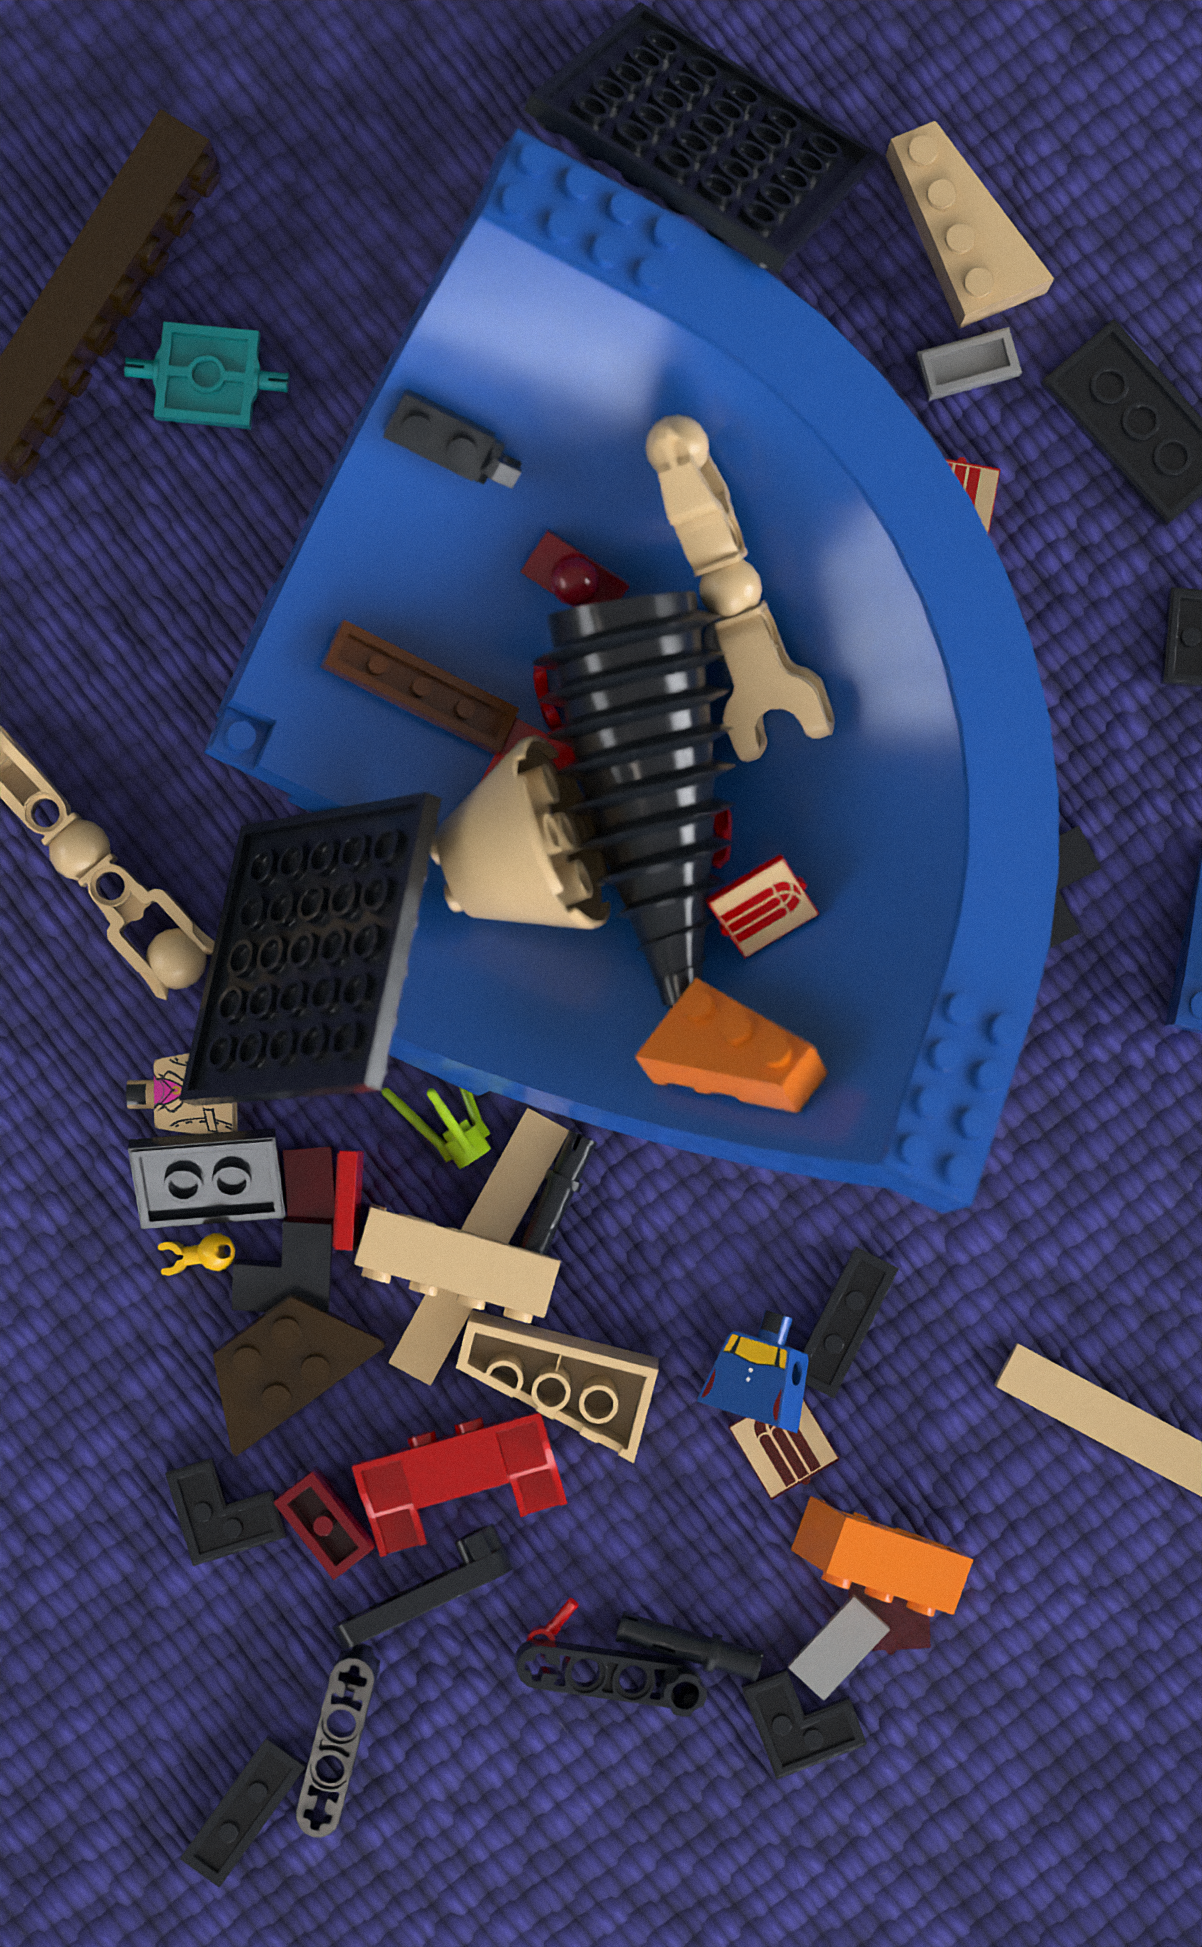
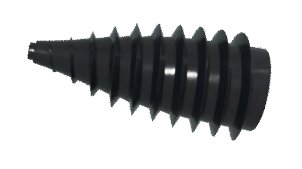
[532,592,736,1012]

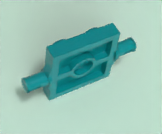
[124,321,289,429]

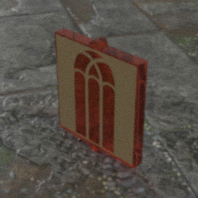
[728,1398,840,1500]

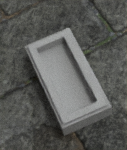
[916,327,1022,401]
[788,1594,890,1701]

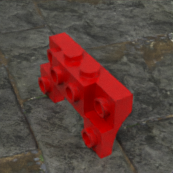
[352,1411,567,1557]

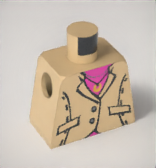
[126,1053,238,1134]

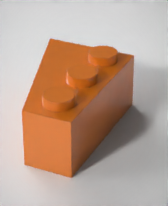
[635,978,828,1113]
[791,1495,974,1617]

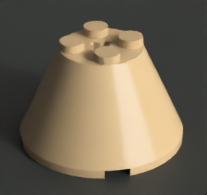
[430,735,611,929]

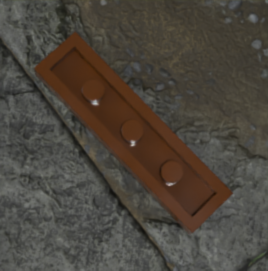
[320,620,519,755]

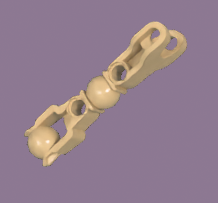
[646,415,835,762]
[0,725,215,1001]

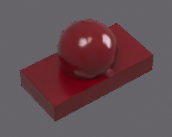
[520,529,630,608]

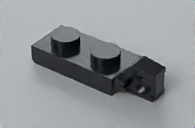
[383,389,522,489]

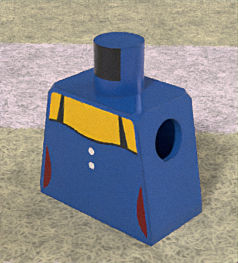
[697,1310,809,1433]

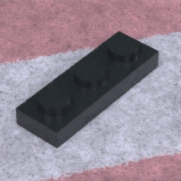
[801,1246,899,1399]
[180,1735,307,1888]

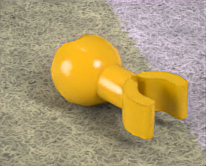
[157,1233,235,1276]

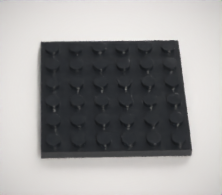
[523,2,879,274]
[179,792,441,1106]

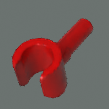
[527,1598,579,1657]

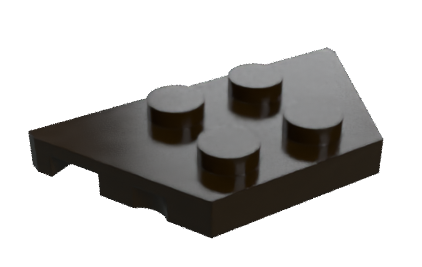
[213,1293,386,1457]

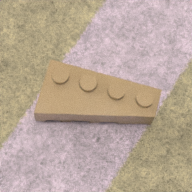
[886,121,1054,329]
[354,1204,561,1323]
[456,1310,659,1463]

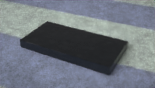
[1040,319,1202,526]

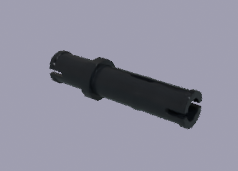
[518,1130,597,1255]
[615,1611,764,1682]

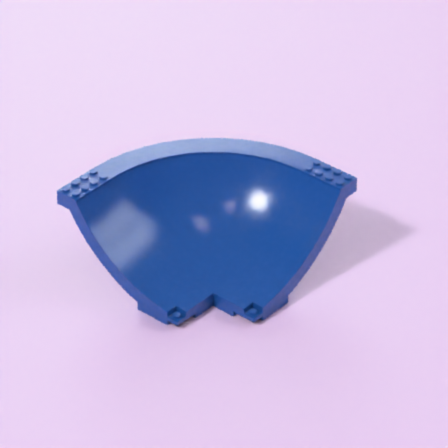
[204,129,1059,1214]

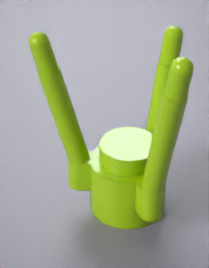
[381,1087,491,1169]

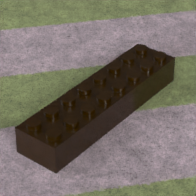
[0,109,221,486]

